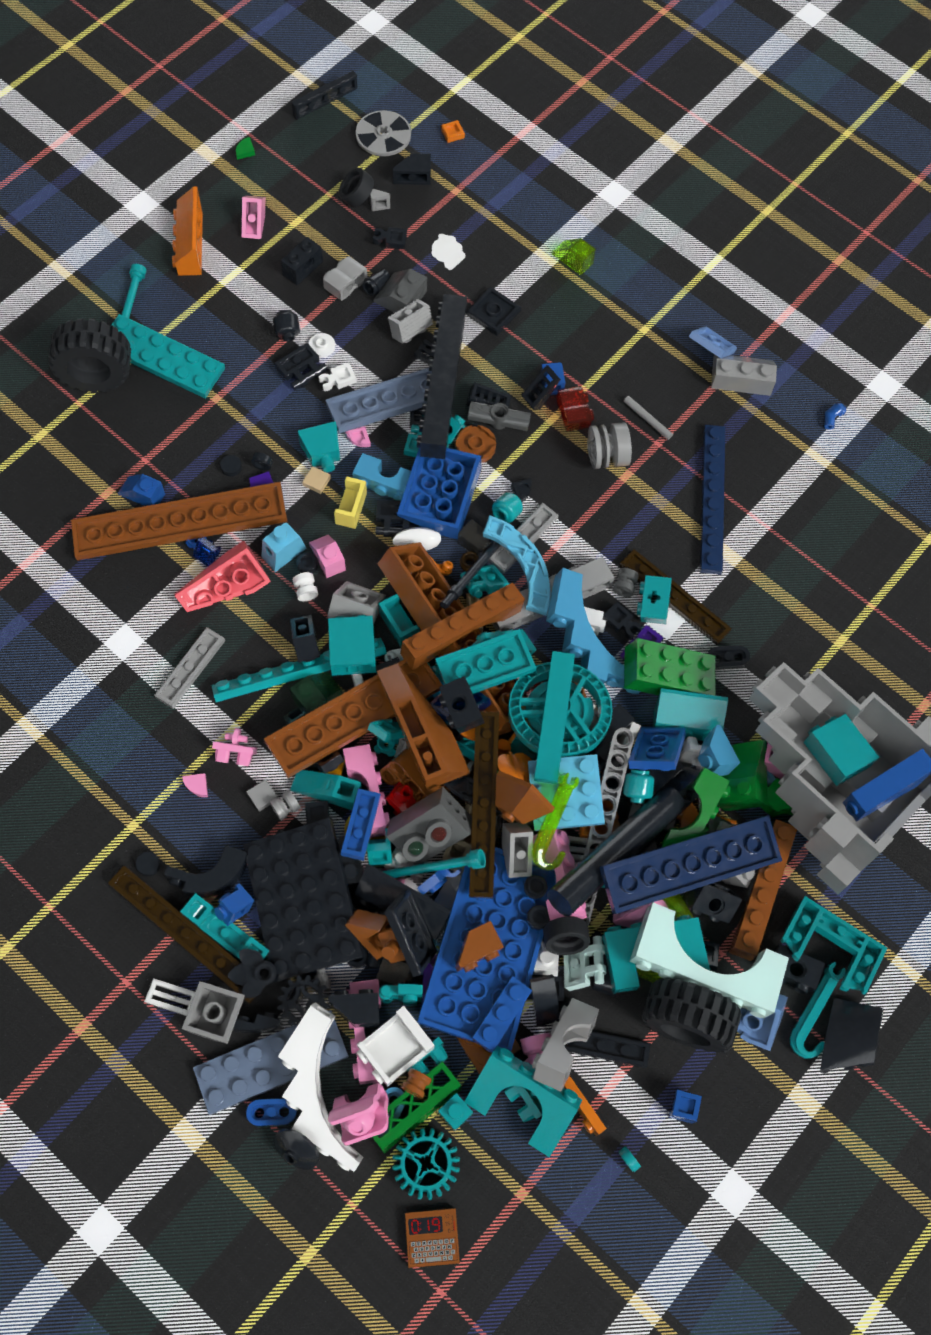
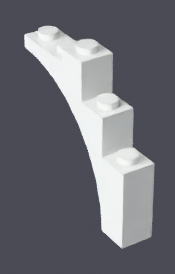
[278,1002,363,1172]

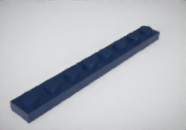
[700,425,725,575]

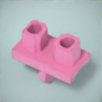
[212,728,257,766]

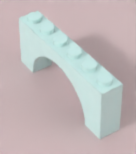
[630,902,789,1018]

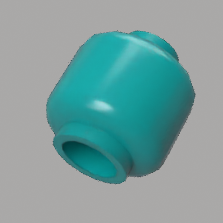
[492,492,523,523]
[623,769,654,803]

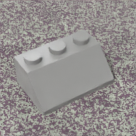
[711,354,777,396]

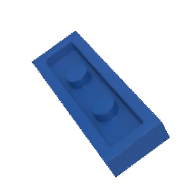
[341,789,381,861]
[471,976,532,1053]

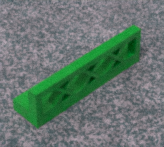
[373,1061,462,1154]

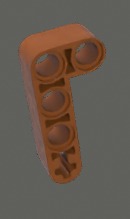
[380,749,453,802]

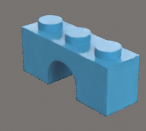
[352,453,411,501]

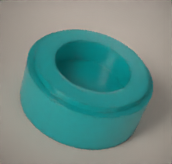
[619,1146,641,1172]

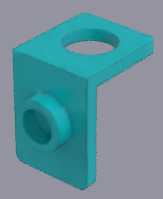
[448,414,467,444]

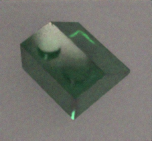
[290,672,344,713]

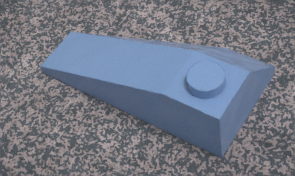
[737,994,788,1051]

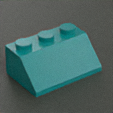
[653,688,728,741]

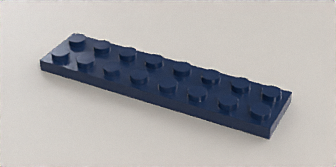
[599,816,782,914]

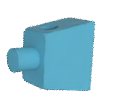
[262,523,306,572]

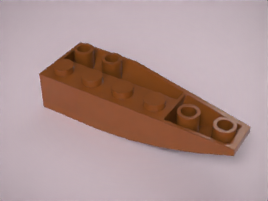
[377,663,470,790]

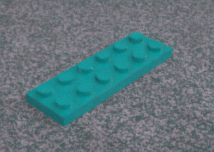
[112,314,225,399]

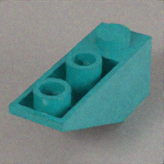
[290,770,362,810]

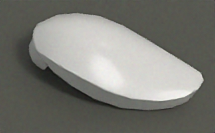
[393,527,441,551]

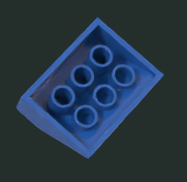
[397,448,482,540]

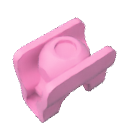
[328,1083,389,1146]

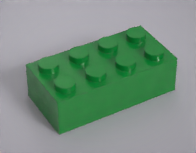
[624,638,715,696]

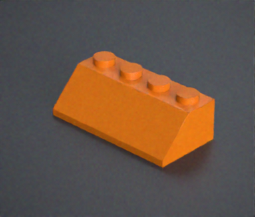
[172,187,203,276]

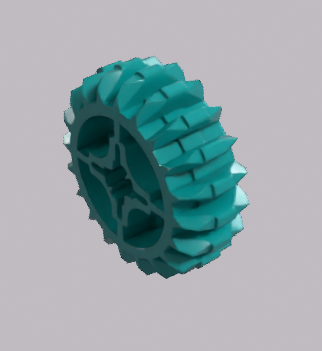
[392,1128,460,1200]

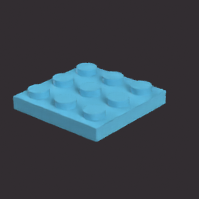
[528,754,605,831]

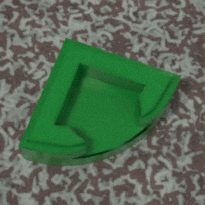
[236,137,255,160]

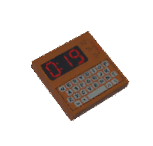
[405,1209,460,1268]

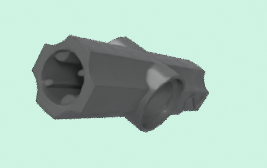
[468,401,531,431]

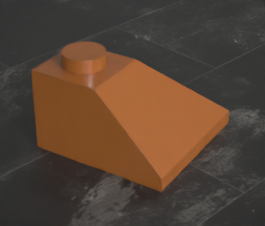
[495,771,555,824]

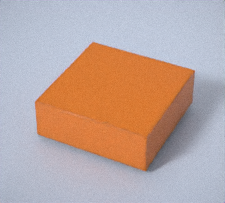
[441,120,465,143]

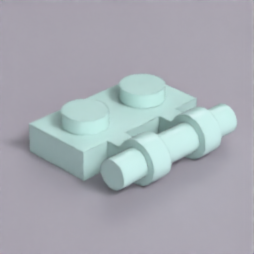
[564,936,606,991]

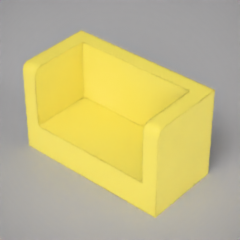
[334,477,367,529]

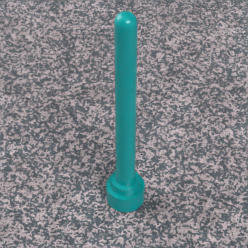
[122,264,147,318]
[382,849,486,878]

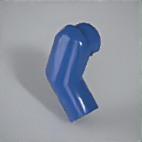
[824,403,846,430]

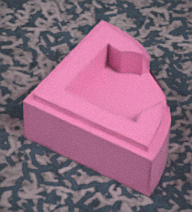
[345,426,371,447]
[182,773,208,797]

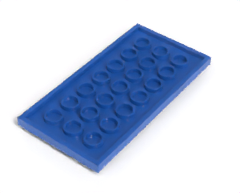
[417,847,556,1051]

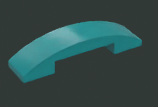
[180,893,269,961]

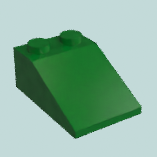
[717,740,768,811]

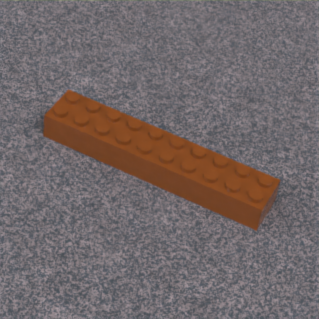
[378,542,525,736]

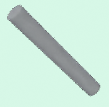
[624,396,673,440]

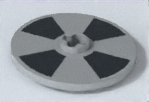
[356,110,411,156]

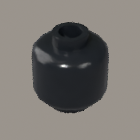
[273,310,301,341]

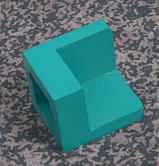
[367,828,392,865]

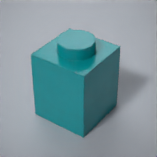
[438,1093,473,1132]

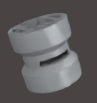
[269,790,301,821]

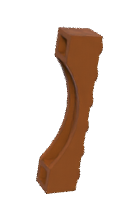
[400,583,525,671]
[729,819,797,961]

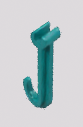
[790,962,845,1059]

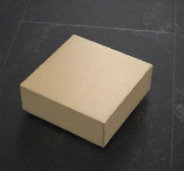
[302,466,331,494]

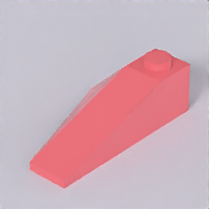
[174,541,271,612]

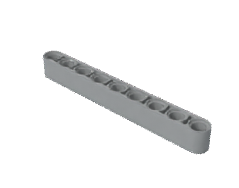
[583,728,634,925]

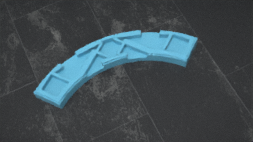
[483,515,550,616]

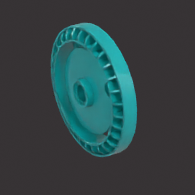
[508,662,613,758]

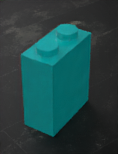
[328,615,376,676]
[803,714,880,787]

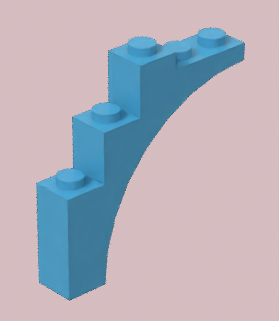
[546,568,640,694]

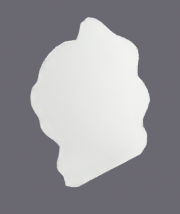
[431,234,465,270]

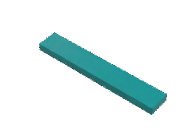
[534,651,575,784]

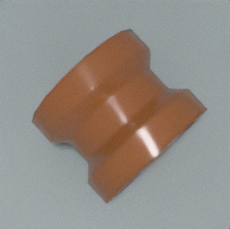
[401,1068,432,1099]

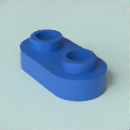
[246,1099,297,1126]

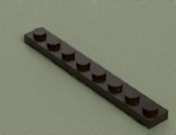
[469,711,499,899]
[108,866,265,1004]

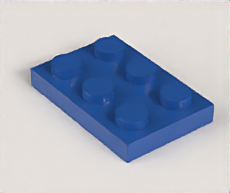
[628,727,686,771]

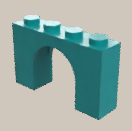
[602,915,710,994]
[464,1046,582,1158]

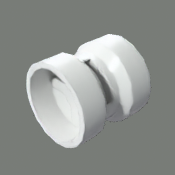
[292,572,318,601]

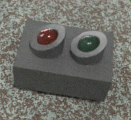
[386,787,472,865]

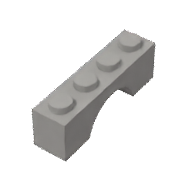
[532,998,599,1091]

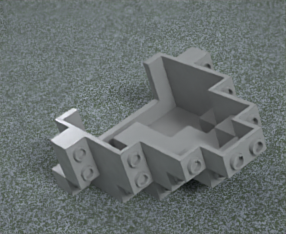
[749,662,931,894]

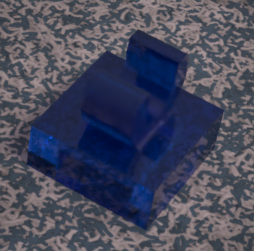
[193,537,221,567]

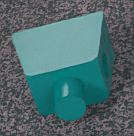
[298,421,340,473]

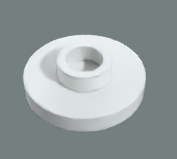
[309,333,335,358]

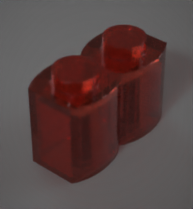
[556,386,594,432]

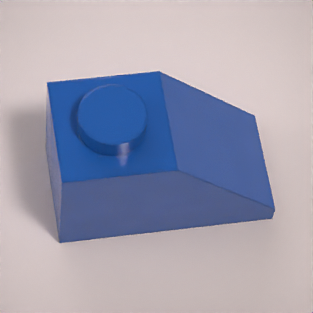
[118,474,165,506]

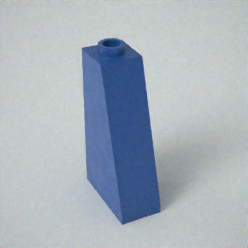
[842,749,931,822]

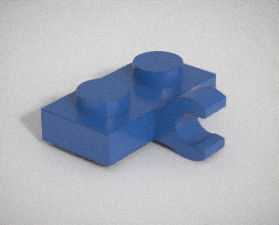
[417,858,462,895]

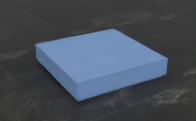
[689,326,737,358]

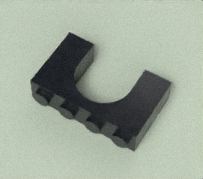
[583,704,684,806]

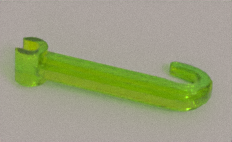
[531,773,579,870]

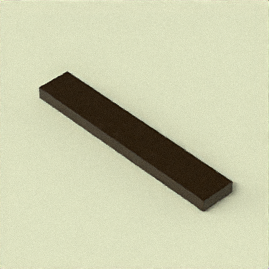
[619,549,732,645]

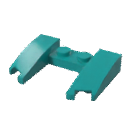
[780,896,887,995]

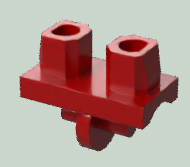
[385,782,419,816]

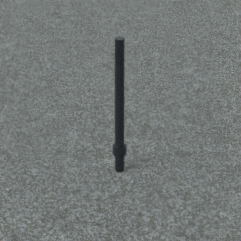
[440,541,501,609]

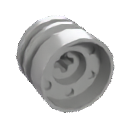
[587,422,632,469]

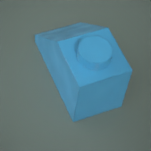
[698,725,740,776]

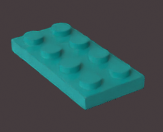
[435,629,536,694]

